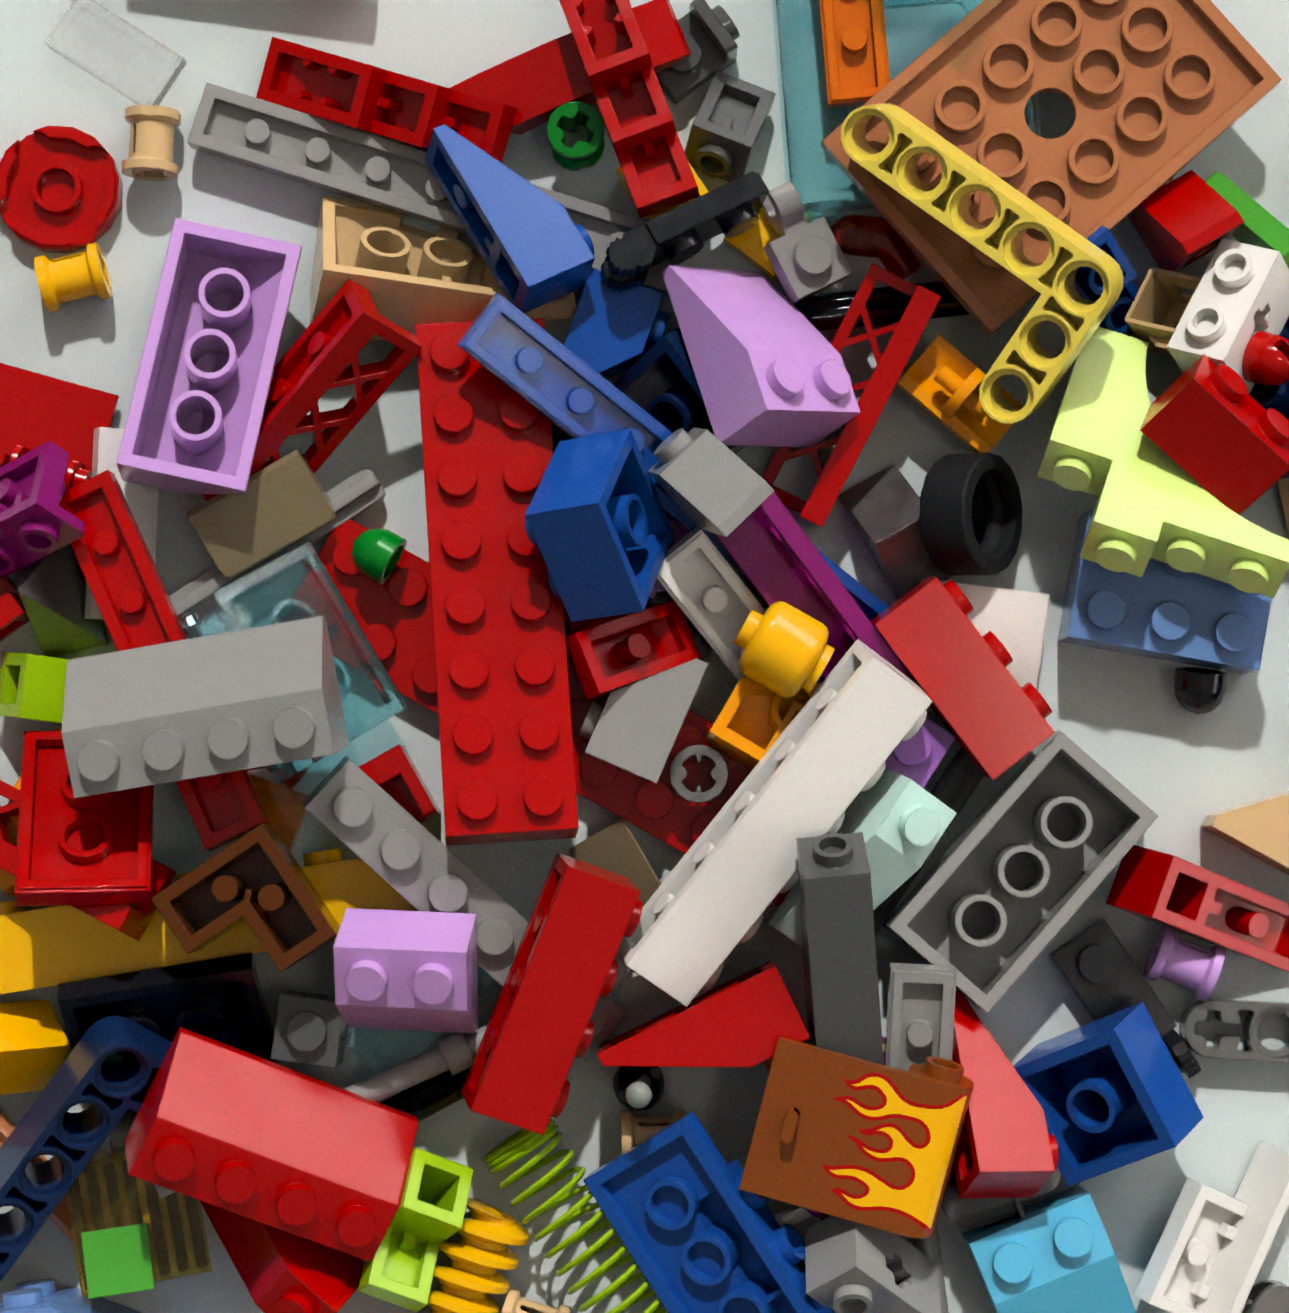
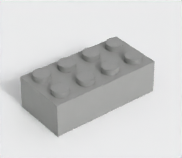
[884,730,1159,1013]

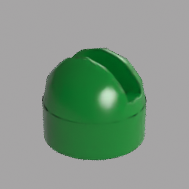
[352,528,407,585]

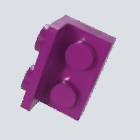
[0,440,86,578]

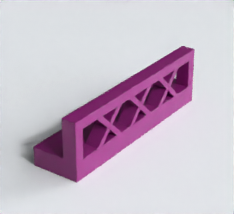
[711,492,915,682]

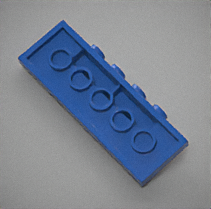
[583,1111,835,1313]

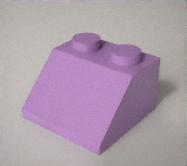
[333,908,478,1034]

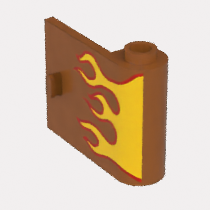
[739,1036,974,1239]

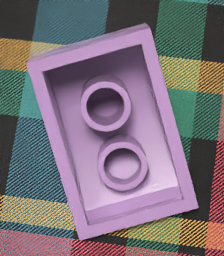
[662,265,861,447]

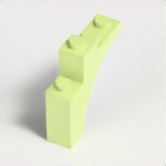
[1037,326,1289,599]

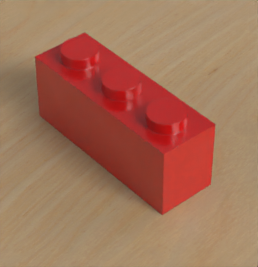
[870,577,1055,780]

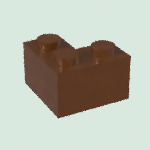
[151,824,340,972]

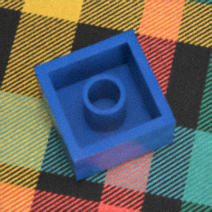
[525,429,674,622]
[1013,1002,1204,1187]

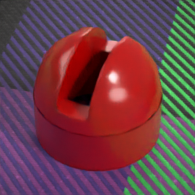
[1242,331,1289,386]

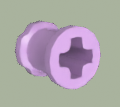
[1143,925,1226,1002]

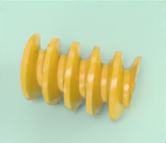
[427,1197,531,1313]

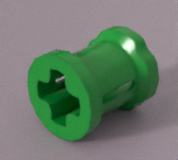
[547,101,605,171]

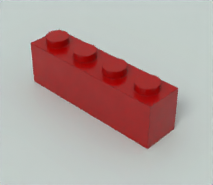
[461,852,642,1135]

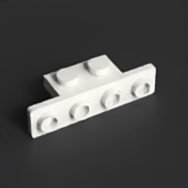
[1134,1141,1289,1313]

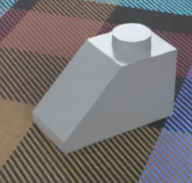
[648,427,774,537]
[579,658,709,784]

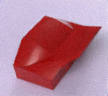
[564,600,701,700]

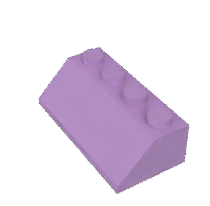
[116,218,302,495]

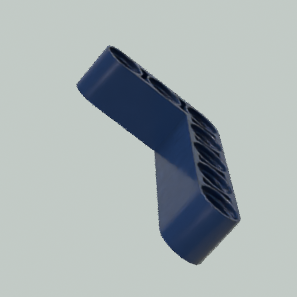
[0,1016,172,1282]

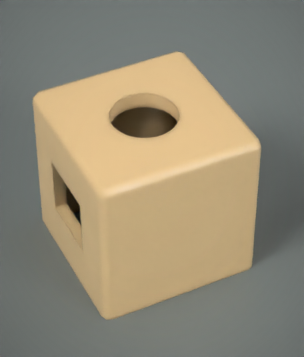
[1124,267,1202,357]

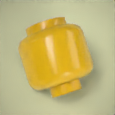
[733,601,835,698]

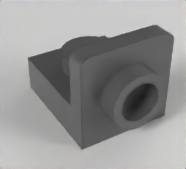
[656,0,740,105]
[685,70,776,182]

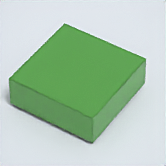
[81,1223,155,1299]

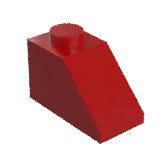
[1128,170,1244,272]

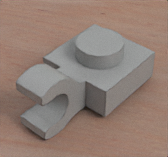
[761,181,853,304]

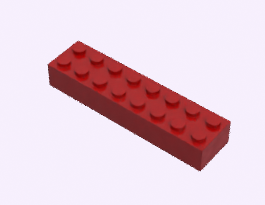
[415,318,579,846]

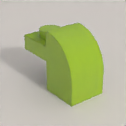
[0,652,69,724]
[358,1148,474,1312]

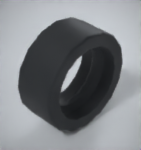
[919,453,1023,576]

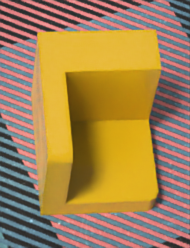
[0,1000,71,1095]

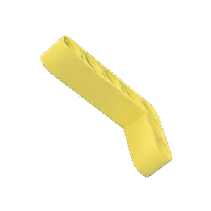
[841,103,1124,424]

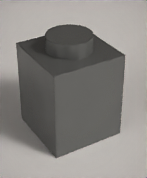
[271,990,348,1068]

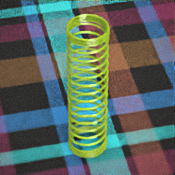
[482,1117,668,1313]

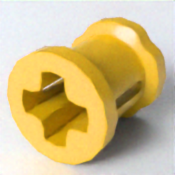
[34,242,112,313]

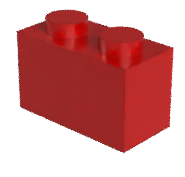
[1140,354,1289,515]

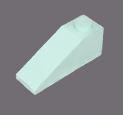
[768,767,957,948]

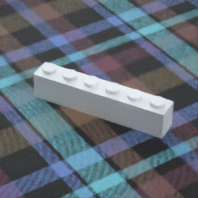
[619,639,933,1007]

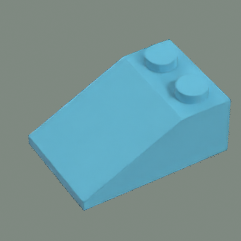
[961,1184,1136,1313]

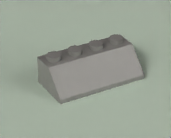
[61,615,349,798]

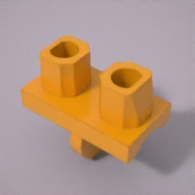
[896,334,1023,453]

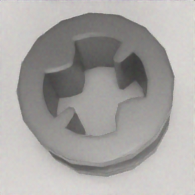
[669,744,728,803]

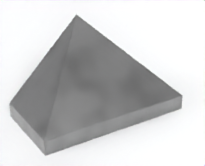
[17,544,109,657]

